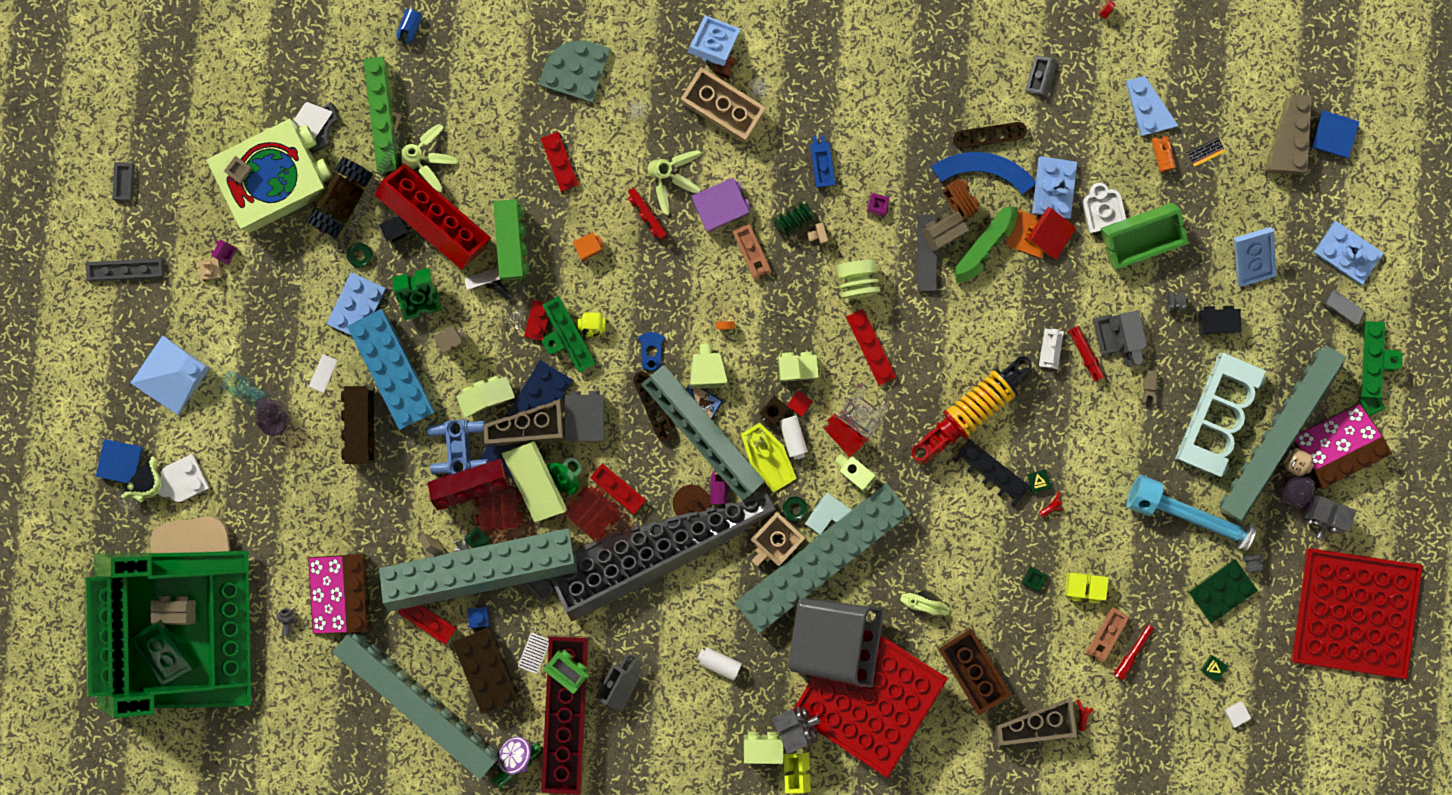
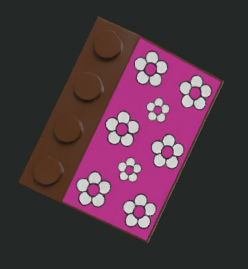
[1294,403,1392,488]
[308,553,371,634]

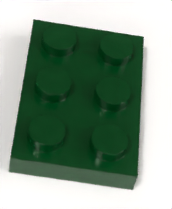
[1188,559,1258,624]
[128,619,195,686]

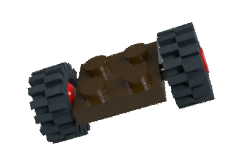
[306,156,373,239]

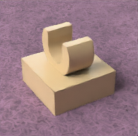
[807,223,828,245]
[199,259,221,280]

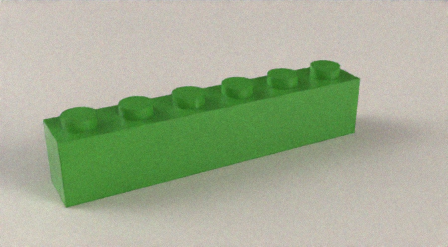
[363,57,399,176]

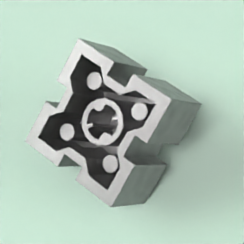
[1302,496,1357,540]
[772,705,821,754]

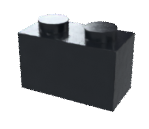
[1198,306,1242,334]

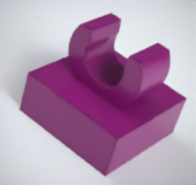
[211,239,238,265]

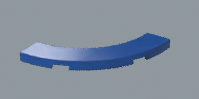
[930,152,1036,195]

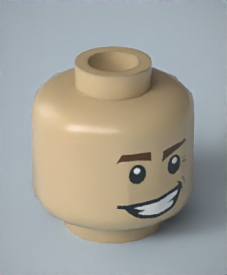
[1282,448,1314,477]

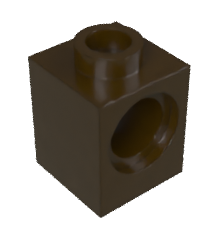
[759,395,789,426]

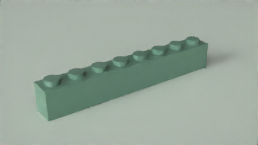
[641,365,764,501]

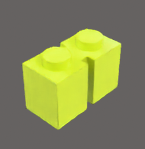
[1065,572,1109,603]
[784,752,811,793]

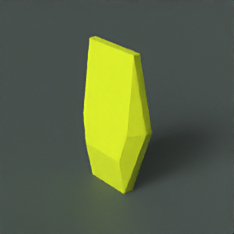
[741,422,797,493]

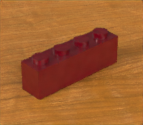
[428,459,510,511]

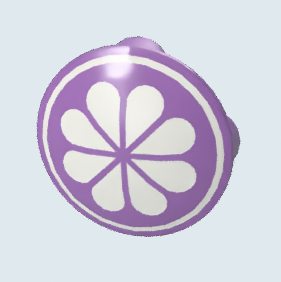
[498,737,532,775]

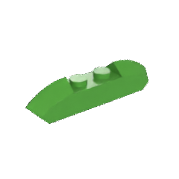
[954,207,1018,283]

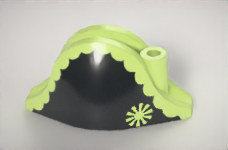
[121,456,162,502]
[900,590,950,619]

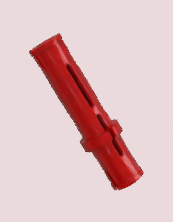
[1068,326,1105,382]

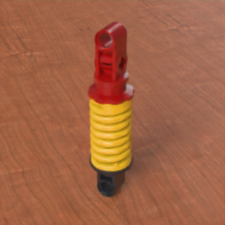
[911,356,1033,465]

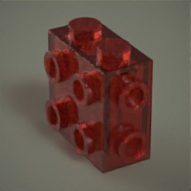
[475,486,523,530]
[565,486,621,540]

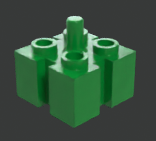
[392,267,442,320]

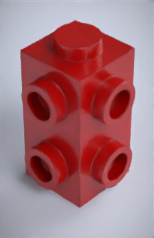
[824,411,869,457]

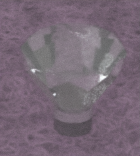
[505,308,526,329]

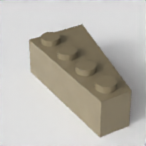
[1263,94,1312,175]
[483,399,564,447]
[994,697,1077,746]

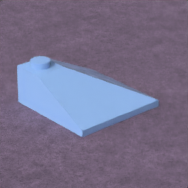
[131,336,211,415]

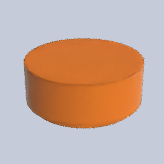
[716,321,735,330]

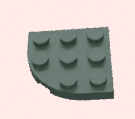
[538,40,611,103]

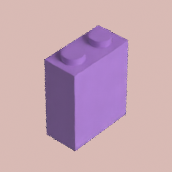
[691,177,751,233]

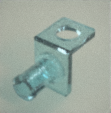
[221,370,266,403]

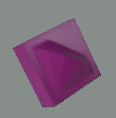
[866,193,889,217]

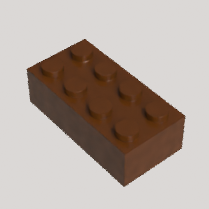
[936,627,1012,715]

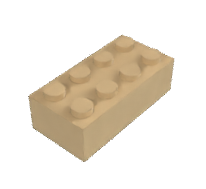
[680,67,766,143]

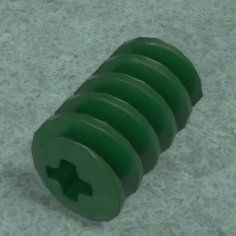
[772,201,815,237]

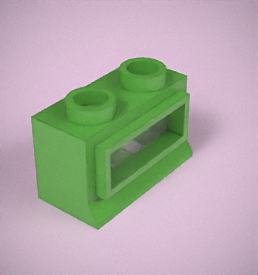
[543,650,589,694]

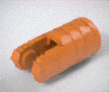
[1152,136,1176,173]

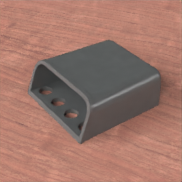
[788,598,885,687]

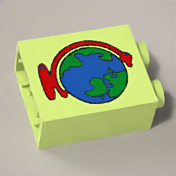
[206,119,333,233]

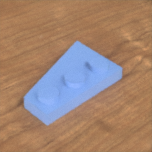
[1125,76,1178,137]

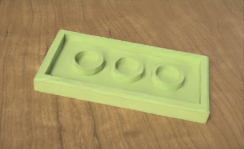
[502,441,567,522]

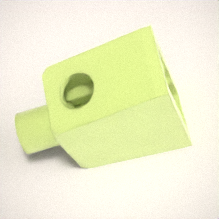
[689,343,727,389]
[834,453,877,494]

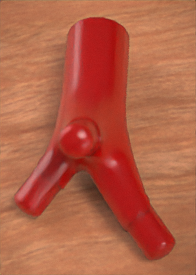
[1039,492,1064,518]
[1076,699,1093,731]

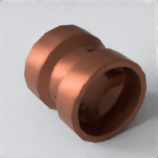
[713,56,736,78]

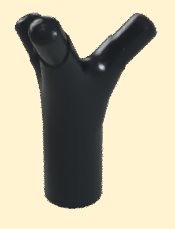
[486,279,512,301]

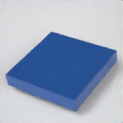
[1310,110,1360,159]
[96,439,143,483]

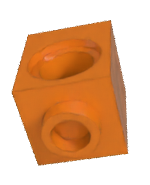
[573,232,604,261]

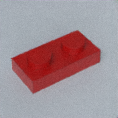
[524,300,549,341]

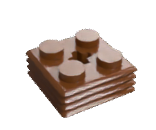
[943,178,980,222]

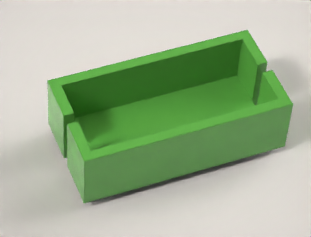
[493,199,529,282]
[1100,203,1189,269]

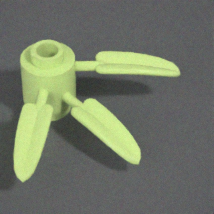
[402,124,458,192]
[647,151,701,215]

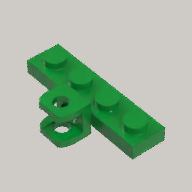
[542,296,596,372]
[1361,321,1403,399]

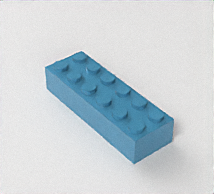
[347,309,436,430]

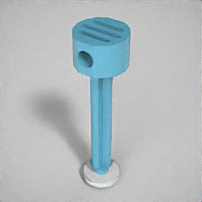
[1126,475,1256,551]

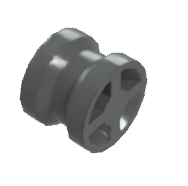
[1167,292,1186,311]
[1243,554,1265,572]

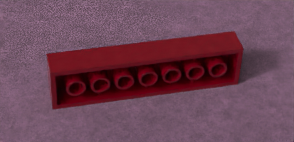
[541,635,589,795]

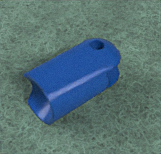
[396,9,422,44]

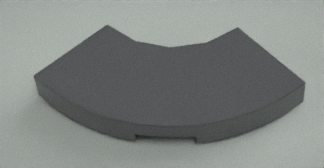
[310,102,340,153]

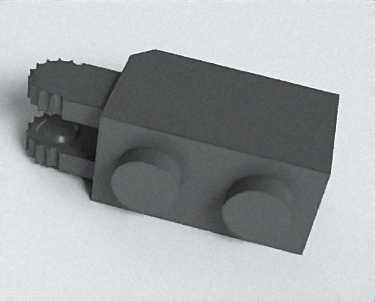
[1109,310,1147,367]
[595,654,642,711]

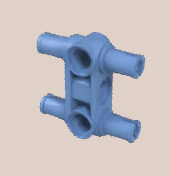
[427,419,489,475]

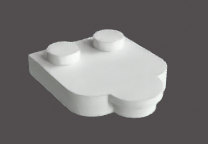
[1082,183,1126,234]
[158,454,210,502]

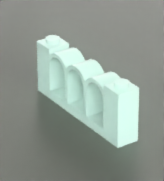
[1175,353,1266,477]

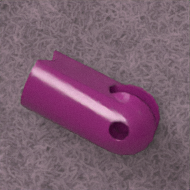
[710,471,728,504]

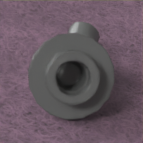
[276,608,296,636]

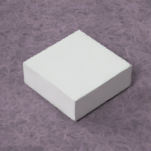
[1224,701,1251,728]

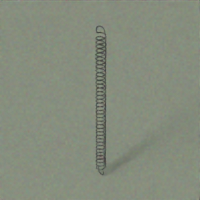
[334,132,402,259]

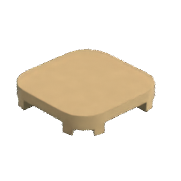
[150,517,231,553]

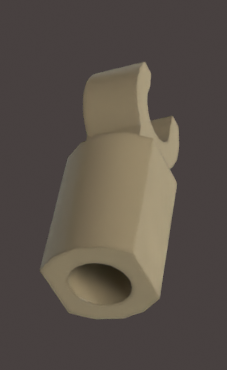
[1141,370,1158,404]

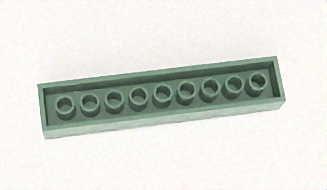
[1220,345,1346,525]
[735,483,911,633]
[379,528,578,612]
[332,632,498,780]

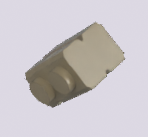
[921,211,969,251]
[434,326,468,355]
[151,596,196,625]

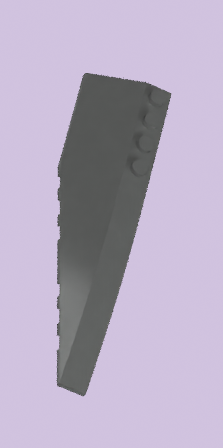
[551,494,776,621]

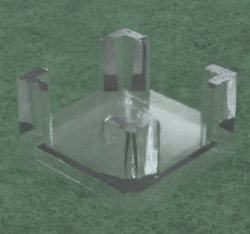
[837,382,892,439]

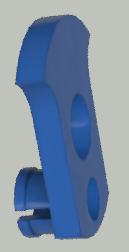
[637,332,666,370]

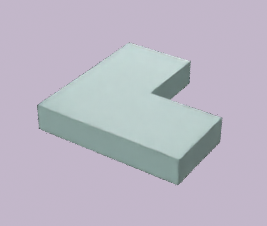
[805,492,851,534]

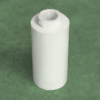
[779,415,808,460]
[697,647,742,681]

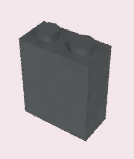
[565,391,605,441]

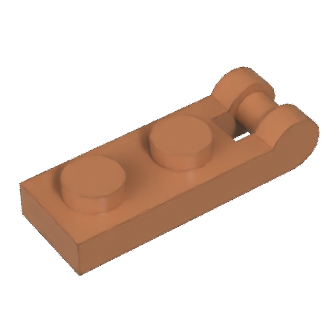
[732,224,772,281]
[1085,607,1129,663]

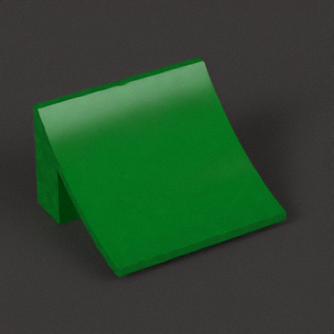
[85,550,251,718]

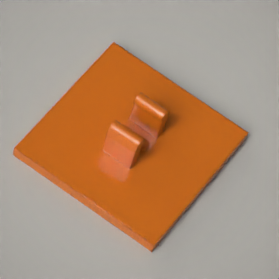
[1005,210,1043,258]

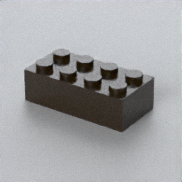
[341,386,374,464]
[452,626,520,714]

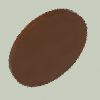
[673,485,711,516]

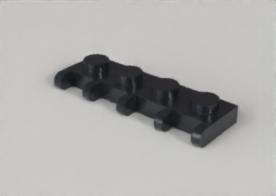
[953,439,1030,507]

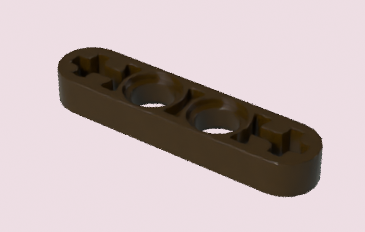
[952,122,1027,149]
[633,371,673,441]

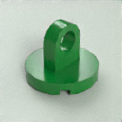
[547,457,581,496]

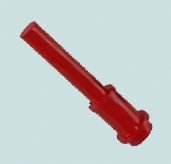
[1113,624,1154,681]

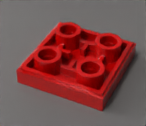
[1027,207,1076,260]

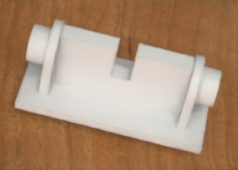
[1039,328,1064,369]

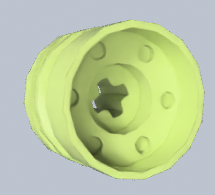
[836,259,881,300]

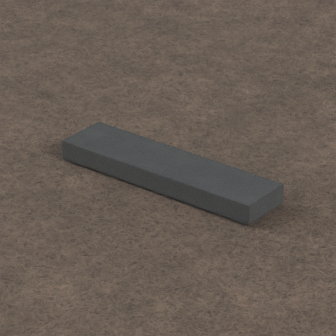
[917,214,937,291]
[86,258,165,282]

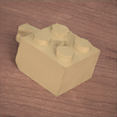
[750,511,805,566]

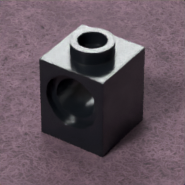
[379,216,411,243]

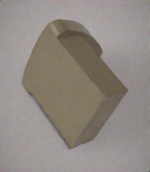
[418,533,446,558]

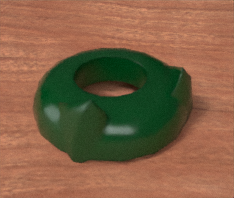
[347,243,372,267]
[783,496,807,521]

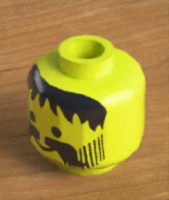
[578,312,606,337]

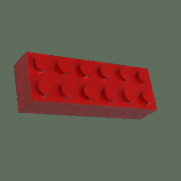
[375,163,491,270]

